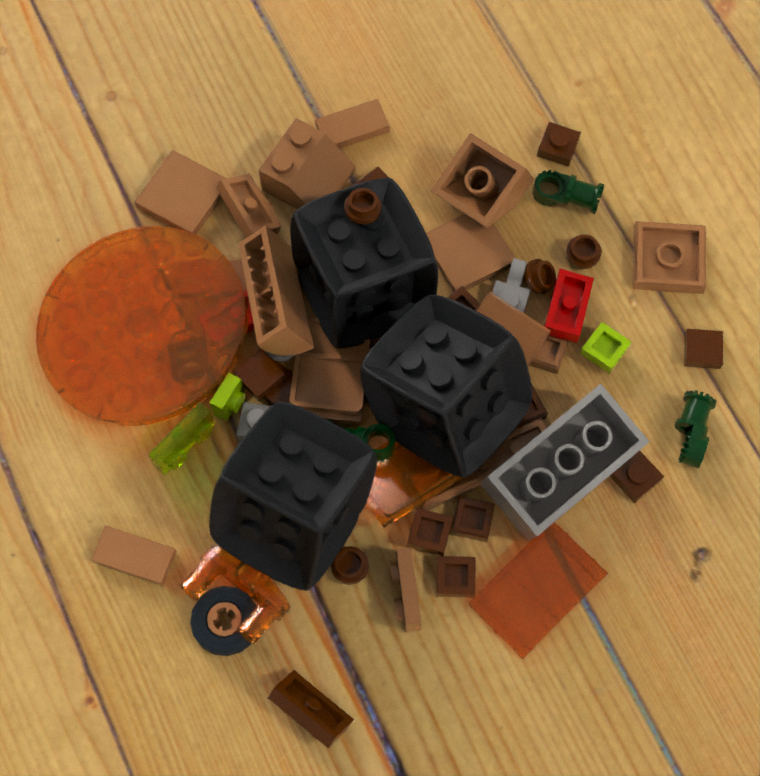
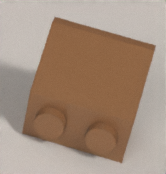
[258,118,356,209]
[431,133,534,229]

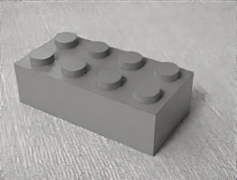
[480,384,650,542]

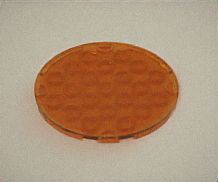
[36,226,248,426]

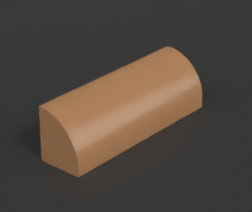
[238,225,314,356]

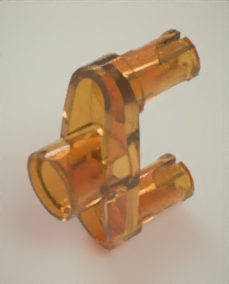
[180,545,291,645]

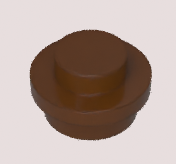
[344,188,382,224]
[566,234,602,269]
[524,259,556,294]
[331,546,369,585]

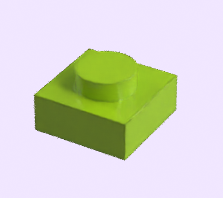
[580,322,632,374]
[210,372,246,421]

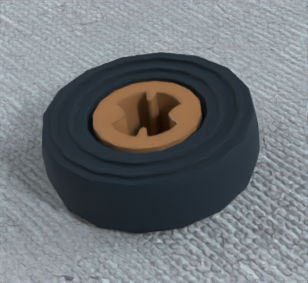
[190,586,260,656]

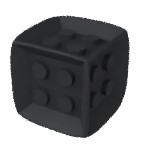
[290,178,438,348]
[360,294,532,477]
[209,401,377,591]

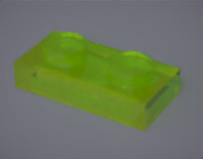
[148,402,215,475]

